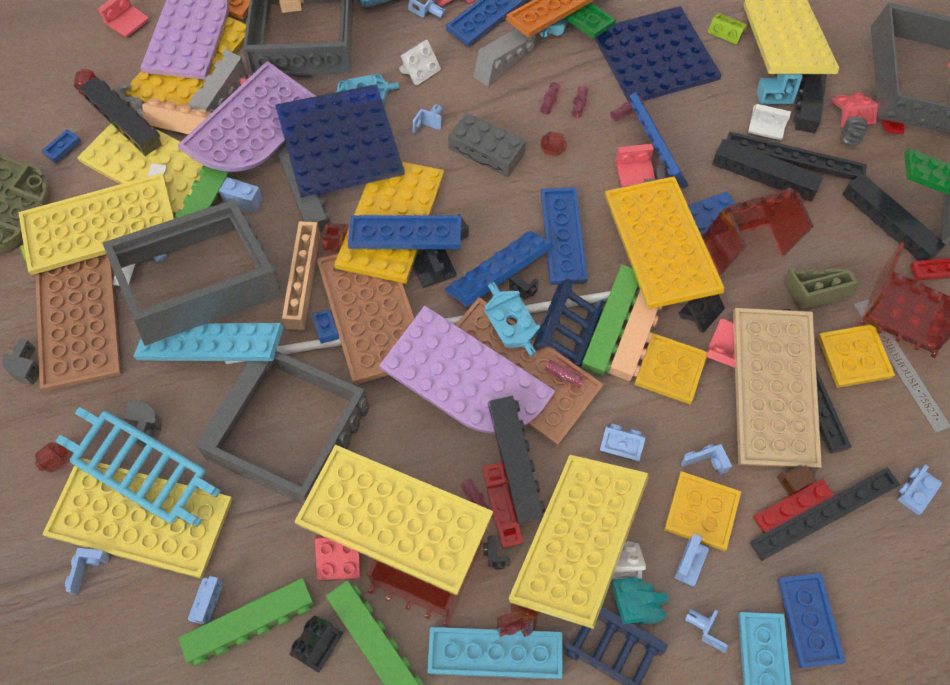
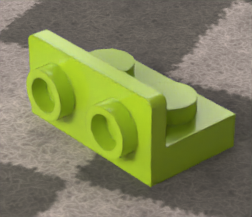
[708,13,748,44]

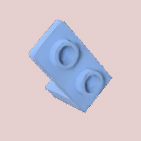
[681,444,732,475]
[65,548,110,595]

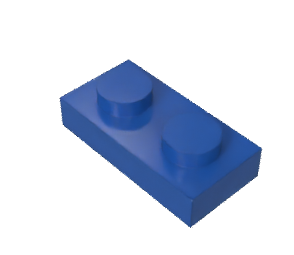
[42,129,81,163]
[312,309,339,344]

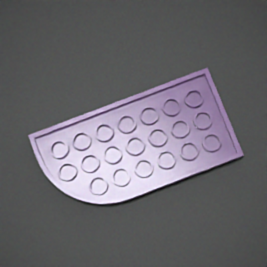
[140,0,229,80]
[178,61,322,172]
[379,306,555,434]

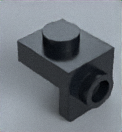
[509,274,538,300]
[483,536,510,570]

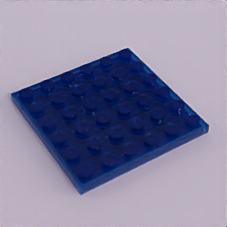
[595,6,722,105]
[275,84,405,198]

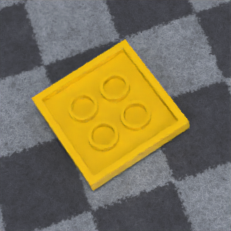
[817,324,895,388]
[634,333,707,405]
[664,471,741,551]

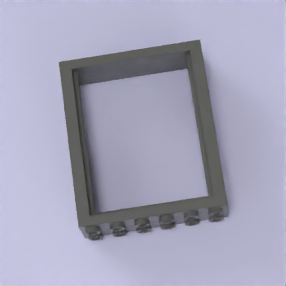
[243,0,353,77]
[871,2,950,134]
[102,200,280,346]

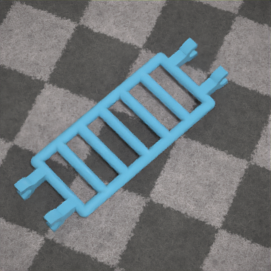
[55,407,221,527]

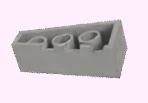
[473,28,536,87]
[187,49,248,113]

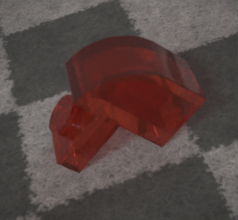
[322,223,349,252]
[497,603,538,637]

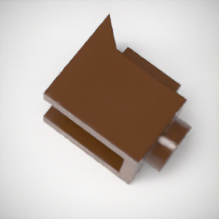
[777,465,816,496]

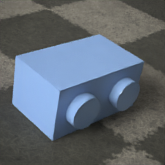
[219,177,263,213]

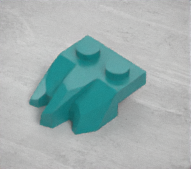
[611,577,669,625]

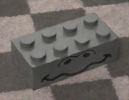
[448,112,526,177]

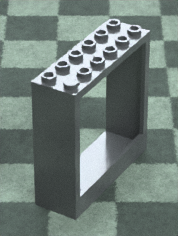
[195,351,369,505]

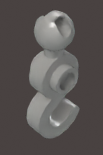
[117,83,143,119]

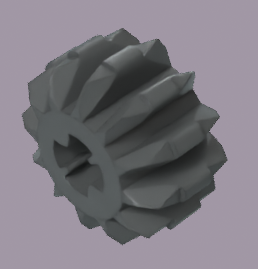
[841,116,867,146]

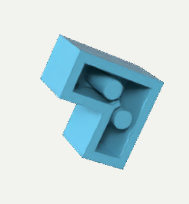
[756,74,802,104]

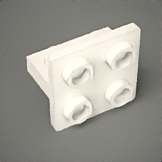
[399,40,441,85]
[748,104,791,140]
[612,541,646,579]

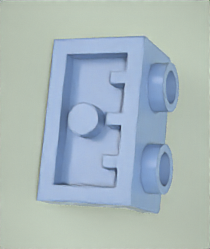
[600,423,645,461]
[897,464,942,515]
[674,534,709,587]
[188,576,224,625]

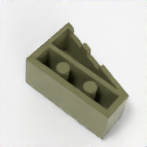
[784,269,859,310]

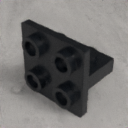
[413,249,456,288]
[679,294,725,333]
[289,616,343,673]

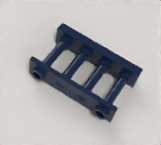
[533,278,604,366]
[563,606,668,685]

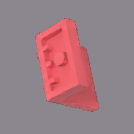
[98,0,149,38]
[831,93,879,127]
[615,144,655,188]
[706,318,735,368]
[315,534,360,580]

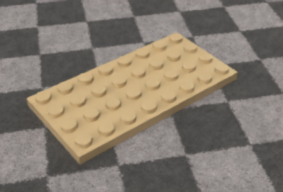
[733,308,822,469]

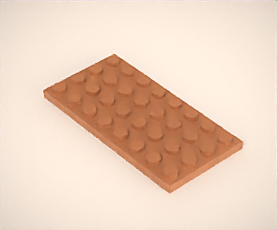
[35,254,122,392]
[317,254,415,385]
[455,298,604,447]

